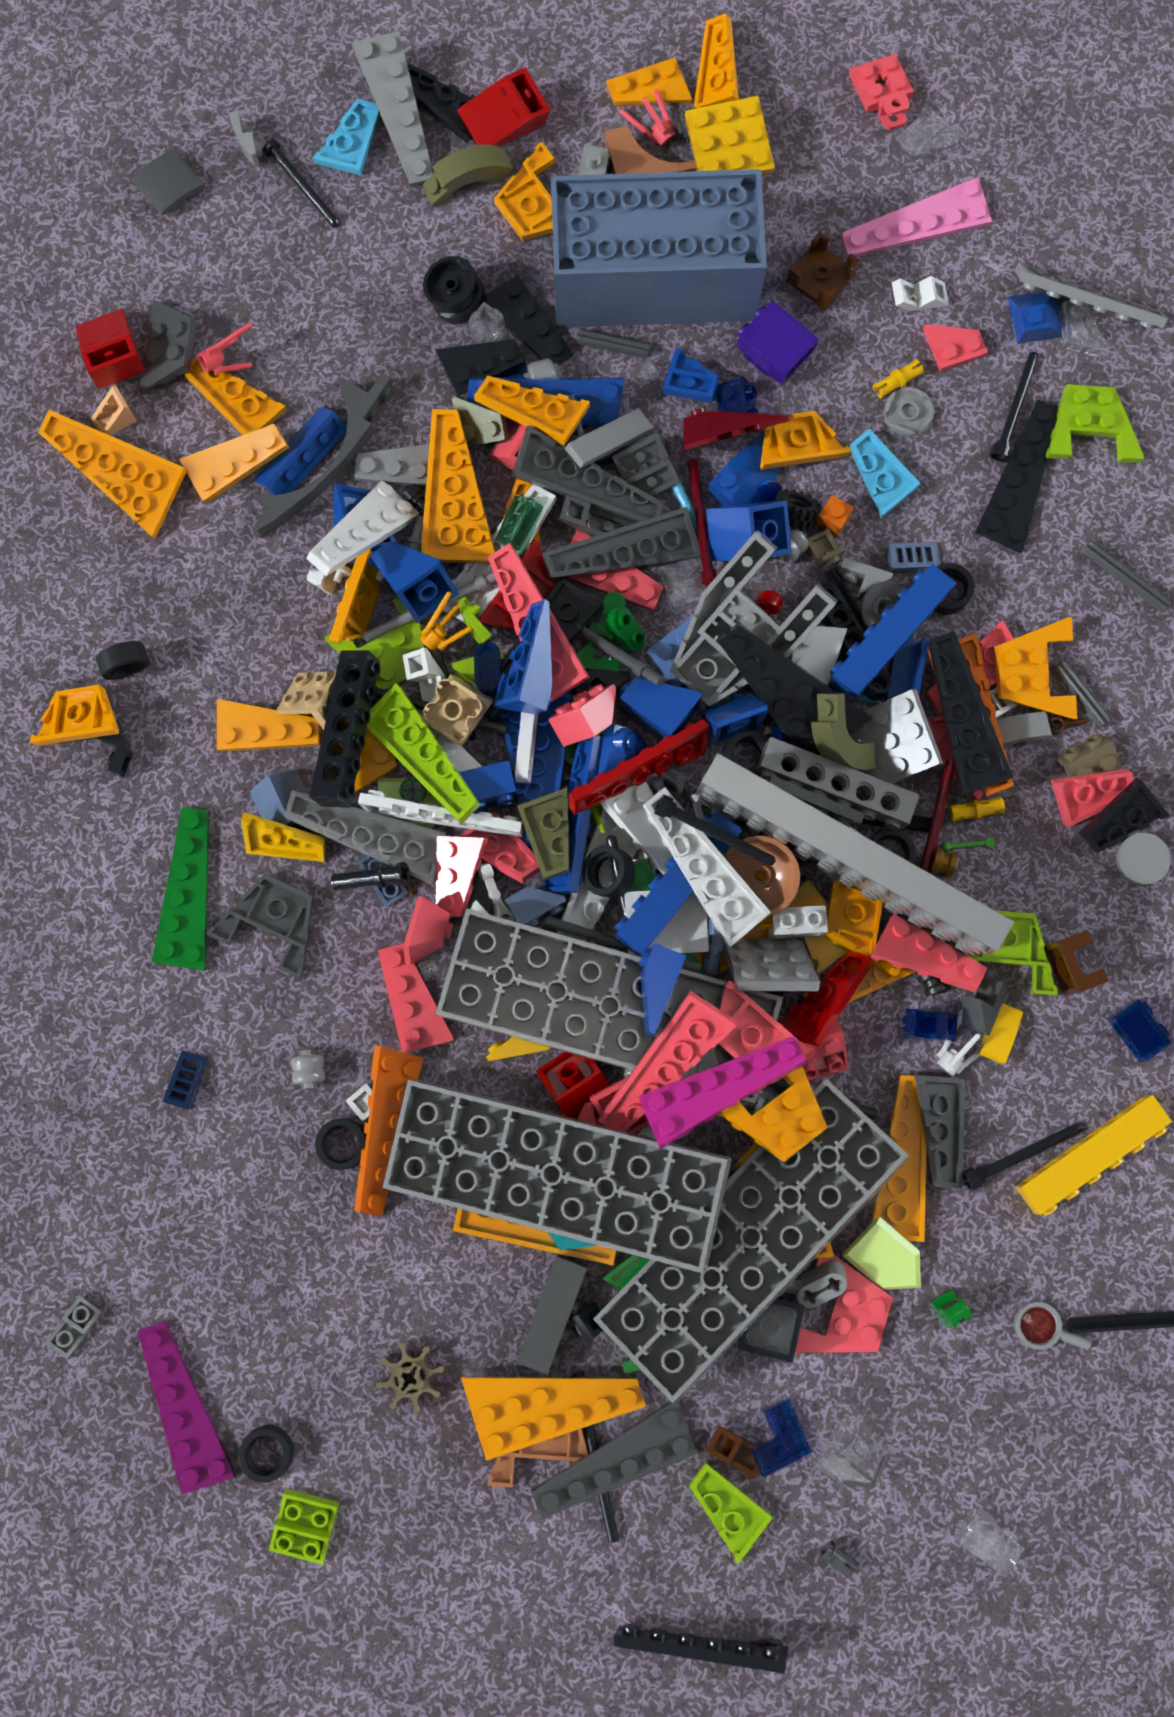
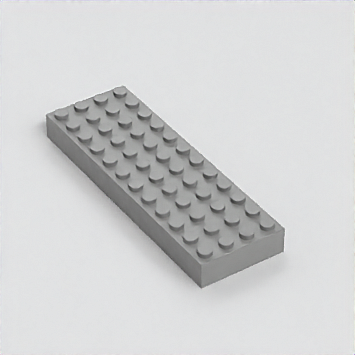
[695,753,1014,955]
[436,908,783,1104]
[593,1079,909,1404]
[383,1080,732,1273]

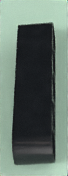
[821,583,892,701]

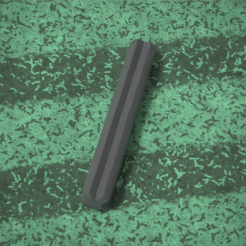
[1083,541,1172,613]

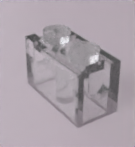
[953,1509,1024,1578]

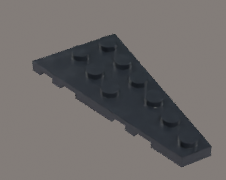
[716,623,872,755]

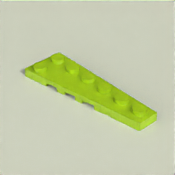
[367,683,481,824]

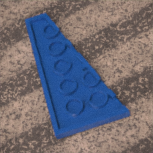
[501,693,573,844]

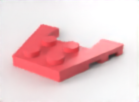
[796,1255,893,1353]

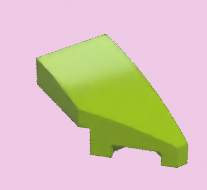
[458,597,492,646]

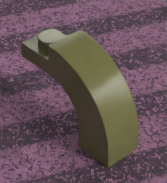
[422,144,513,207]
[811,693,876,770]

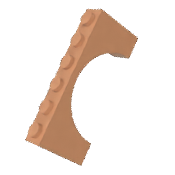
[604,126,697,174]

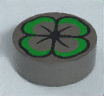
[399,777,427,803]

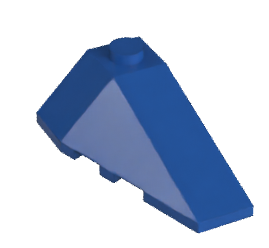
[708,430,780,506]
[493,600,553,714]

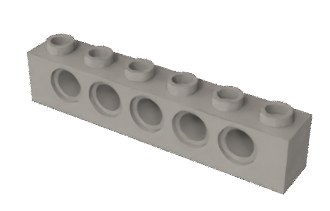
[755,737,919,830]

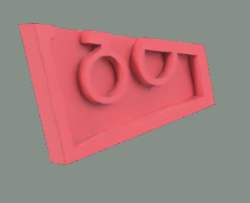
[1051,769,1134,828]

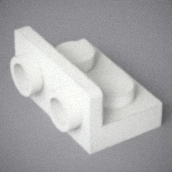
[768,906,828,939]

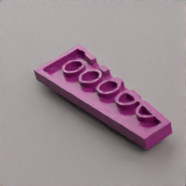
[137,1321,236,1495]

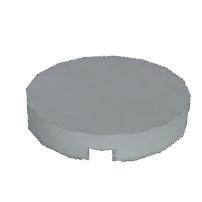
[883,387,935,437]
[1116,832,1171,885]

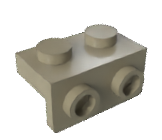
[1056,734,1122,777]

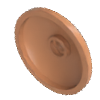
[724,836,801,917]

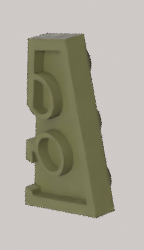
[517,788,570,881]

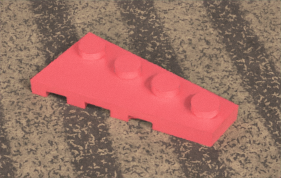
[870,914,988,992]
[378,943,455,1053]

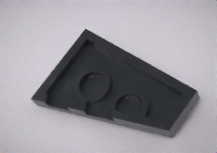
[435,339,526,396]

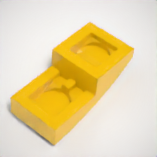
[979,1003,1023,1065]

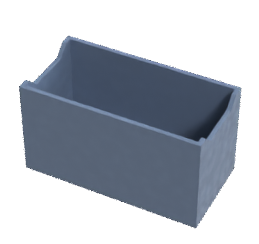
[551,169,767,328]

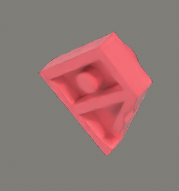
[923,324,988,371]

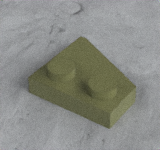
[452,396,510,446]

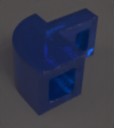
[902,1008,958,1042]

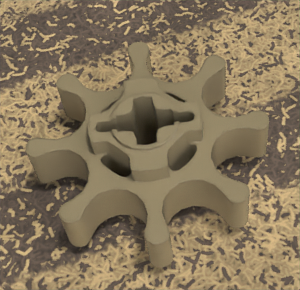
[376,1341,445,1413]

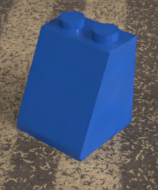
[706,500,792,561]
[369,541,459,623]
[618,677,703,742]

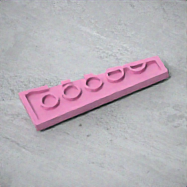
[841,177,992,258]

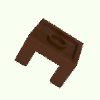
[786,231,860,310]
[1045,930,1109,996]

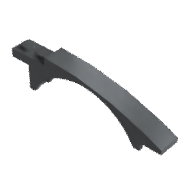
[253,373,394,538]

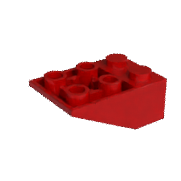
[457,67,551,147]
[76,308,146,389]

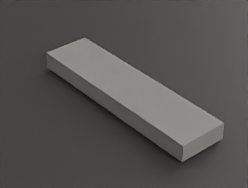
[565,408,654,468]

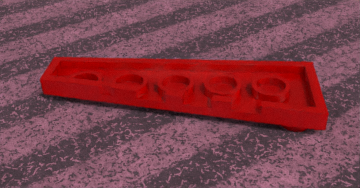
[569,719,709,815]

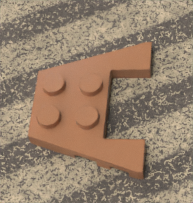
[487,1428,588,1488]

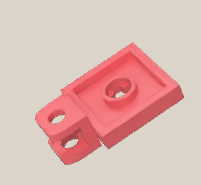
[849,54,914,130]

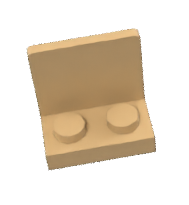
[277,671,336,730]

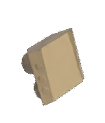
[421,674,493,746]

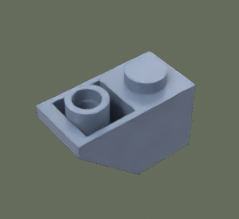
[504,886,567,927]

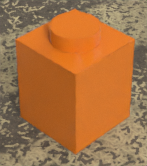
[815,495,854,538]

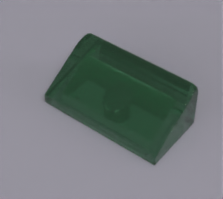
[494,495,543,553]

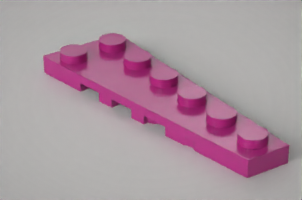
[639,1036,806,1149]

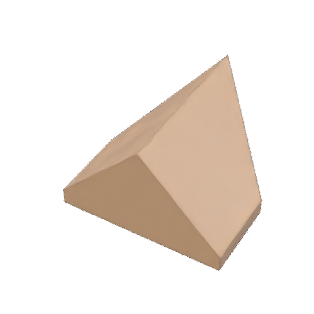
[91,383,137,435]

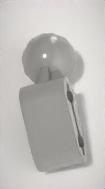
[778,1260,847,1308]

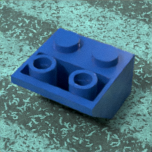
[459,760,518,814]

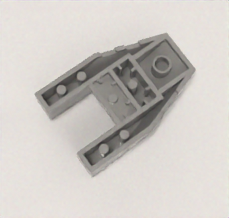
[670,530,837,706]

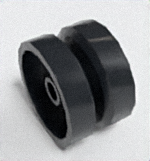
[423,256,486,324]

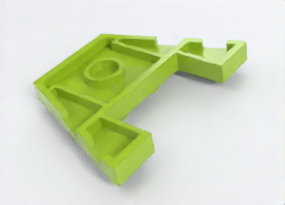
[1046,384,1144,463]
[324,598,425,690]
[951,911,1058,996]

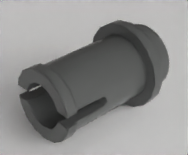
[820,1542,857,1578]

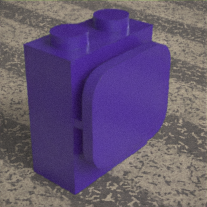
[737,300,818,385]

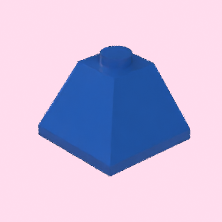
[1008,291,1067,344]

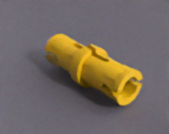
[873,359,924,399]
[949,797,1005,822]

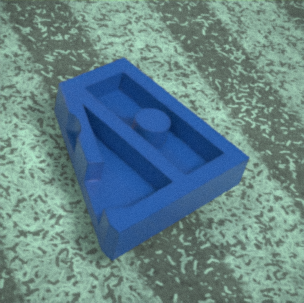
[663,347,719,403]

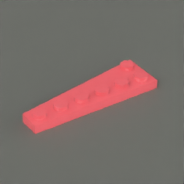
[488,543,590,702]
[598,991,737,1131]

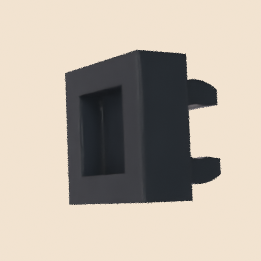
[571,1302,603,1342]

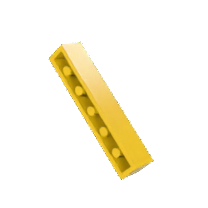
[1015,1094,1172,1216]

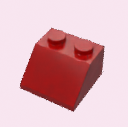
[536,1052,610,1118]

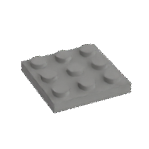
[850,689,943,784]
[724,938,820,991]

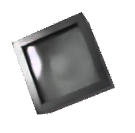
[738,1299,805,1363]

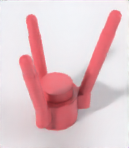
[619,89,677,147]
[198,323,252,375]

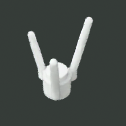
[936,1010,981,1077]

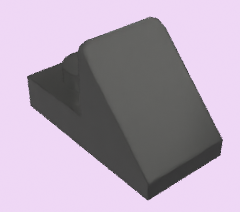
[961,978,1009,1036]

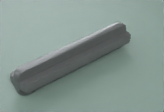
[577,328,651,358]
[1054,661,1112,728]

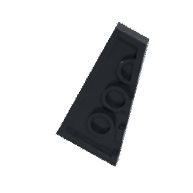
[407,64,475,143]

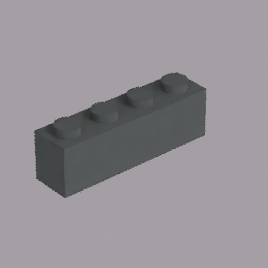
[516,1255,590,1375]

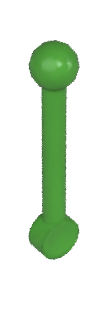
[941,837,995,852]

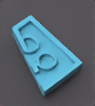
[312,98,381,176]
[850,429,921,519]

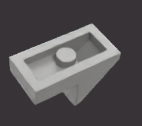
[838,557,893,601]

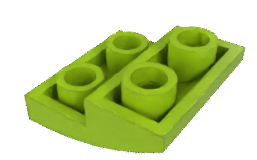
[269,1488,340,1565]

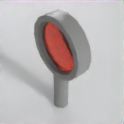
[1014,1301,1092,1350]

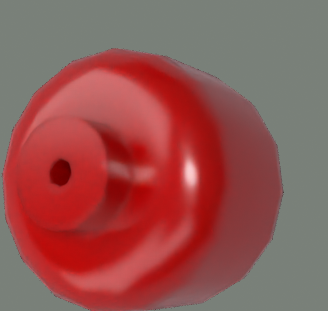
[756,590,783,616]

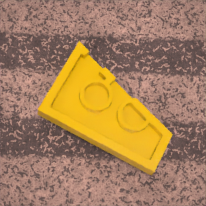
[241,812,326,862]

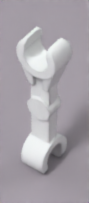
[477,863,514,921]

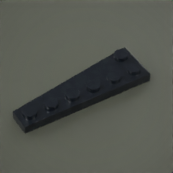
[975,399,1058,554]
[480,577,604,720]
[928,631,1013,797]
[613,1624,789,1674]

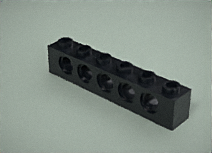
[309,650,380,808]

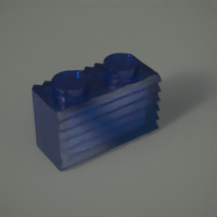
[1107,999,1172,1063]

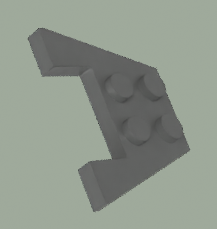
[206,874,314,979]

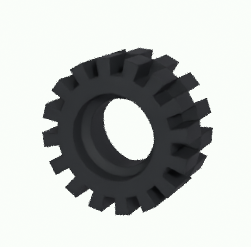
[775,489,822,531]

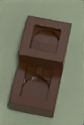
[705,1425,768,1479]

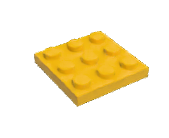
[684,96,775,175]

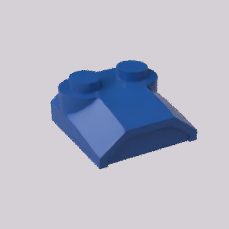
[598,724,647,786]

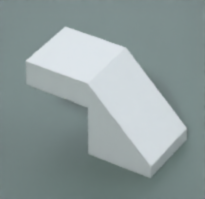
[892,276,949,311]
[403,648,446,702]

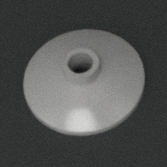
[861,581,902,628]

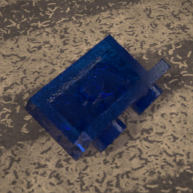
[716,377,759,432]

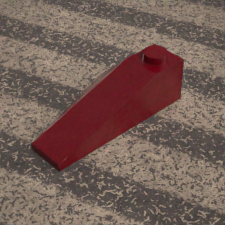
[683,407,794,450]

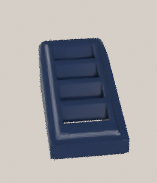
[163,1050,208,1110]

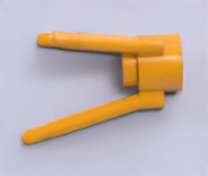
[420,592,472,651]

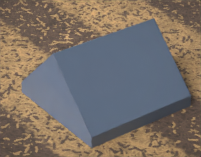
[249,769,309,828]

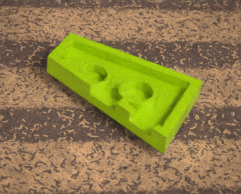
[689,1461,773,1564]

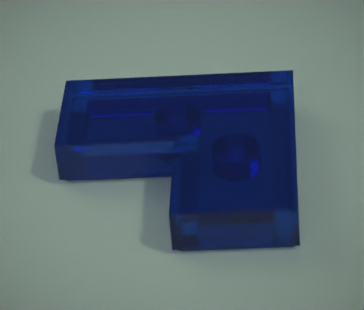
[750,1399,812,1477]

